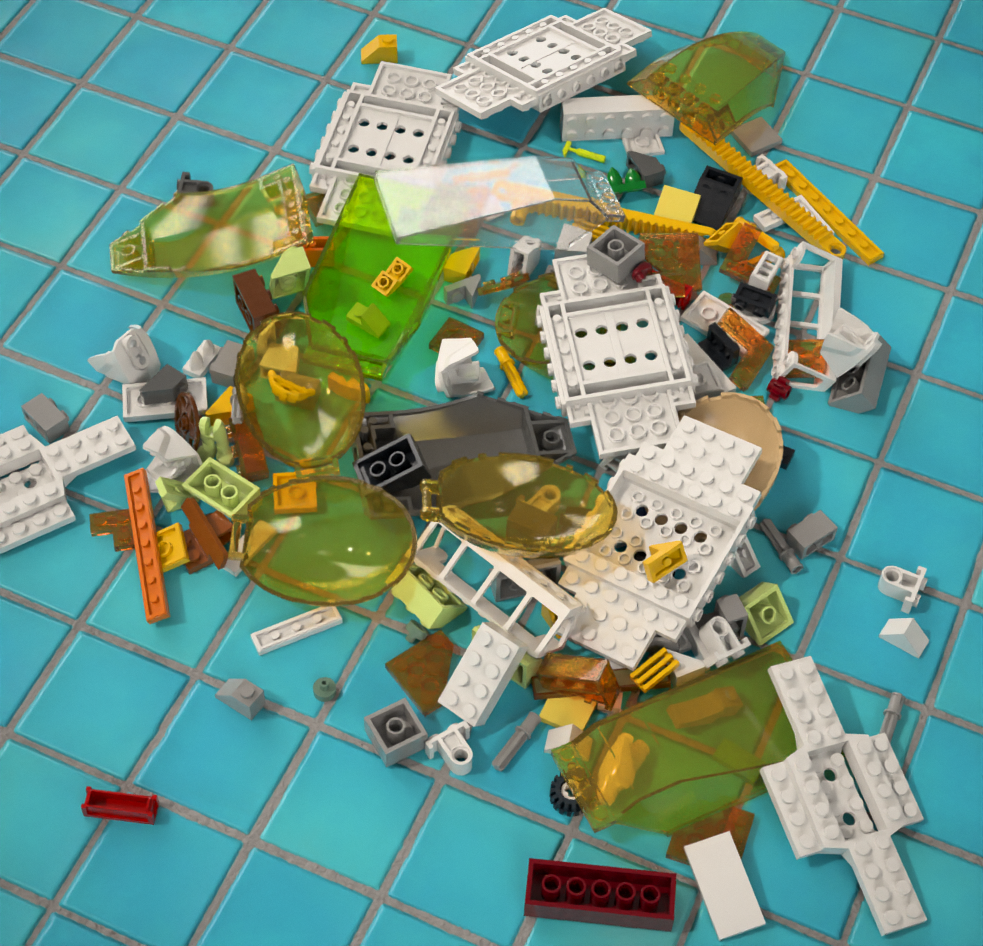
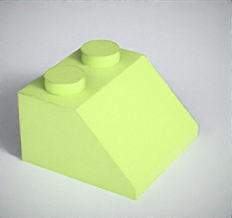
[739,582,794,645]

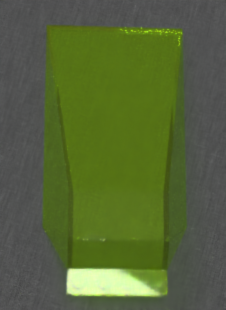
[302,173,471,381]

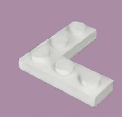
[753,195,834,235]

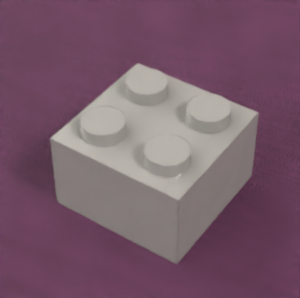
[587,225,645,283]
[364,698,428,767]

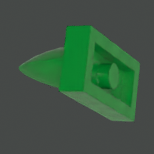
[604,167,646,196]

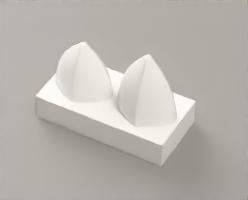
[182,339,221,378]

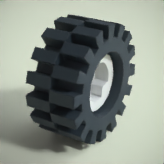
[550,769,593,817]

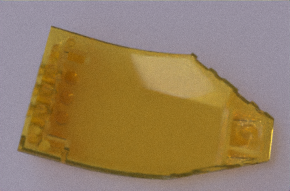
[627,32,786,146]
[109,163,314,278]

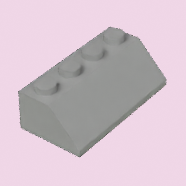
[828,335,891,414]

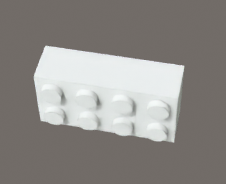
[437,622,529,727]

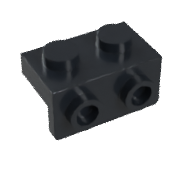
[731,282,778,319]
[698,322,740,372]

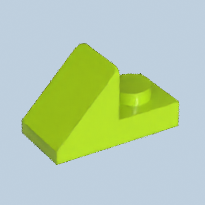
[346,302,391,339]

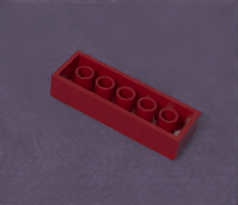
[524,858,677,932]

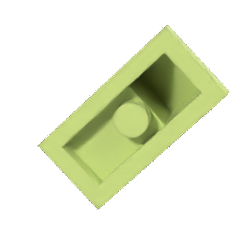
[155,476,199,512]

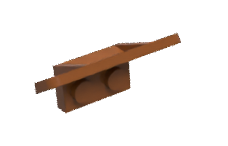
[181,497,228,575]

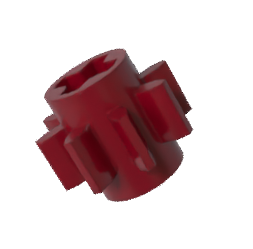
[766,376,792,402]

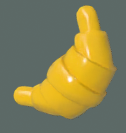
[268,370,316,403]

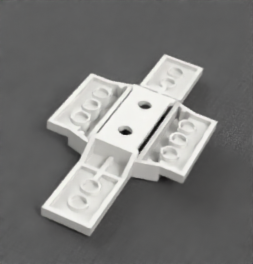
[0,415,136,554]
[759,656,927,936]

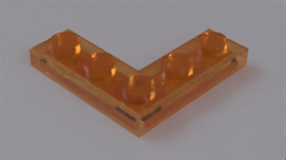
[719,222,782,294]
[717,307,775,392]

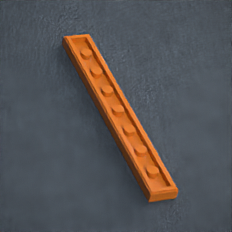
[124,468,170,624]

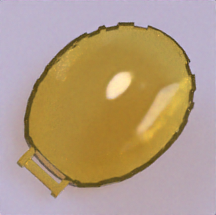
[235,312,366,482]
[420,452,618,559]
[227,475,417,607]

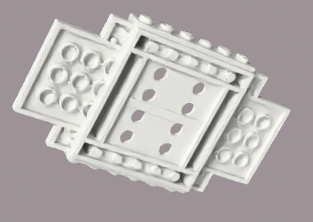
[435,8,652,120]
[309,61,462,237]
[536,254,699,459]
[556,415,762,671]

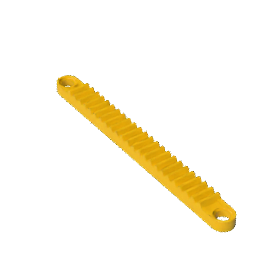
[679,115,846,259]
[491,182,716,245]

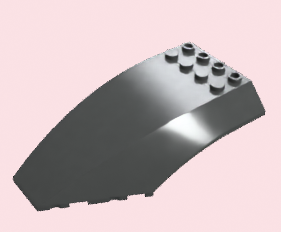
[350,391,577,519]

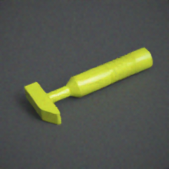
[563,140,606,163]

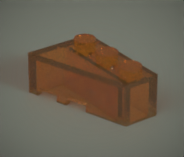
[225,413,269,482]
[536,653,621,711]

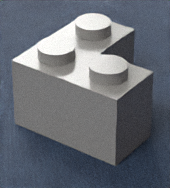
[695,593,748,640]

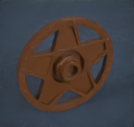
[174,391,202,452]

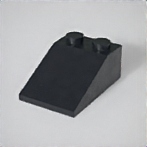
[352,433,432,497]

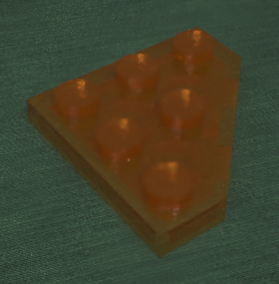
[639,233,702,292]
[385,629,454,717]
[665,806,755,866]

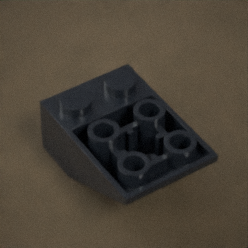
[693,165,743,231]

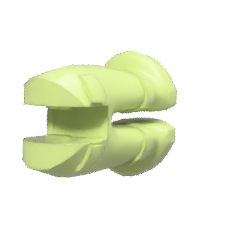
[197,417,235,468]

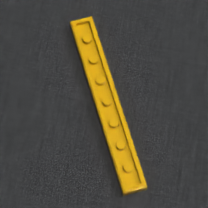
[775,159,884,266]

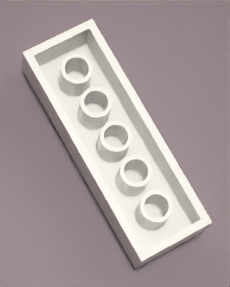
[559,93,676,142]

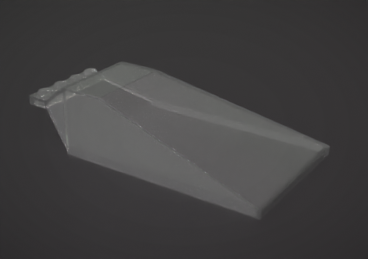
[373,156,625,251]

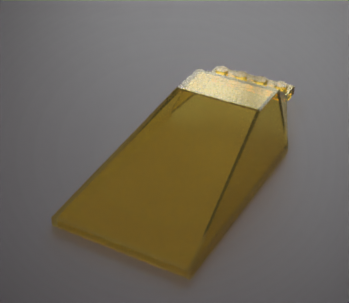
[551,641,845,837]

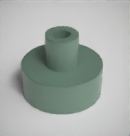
[405,620,429,643]
[313,677,336,702]

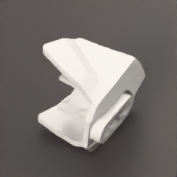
[820,308,882,378]
[87,325,161,384]
[435,338,495,398]
[143,426,203,493]

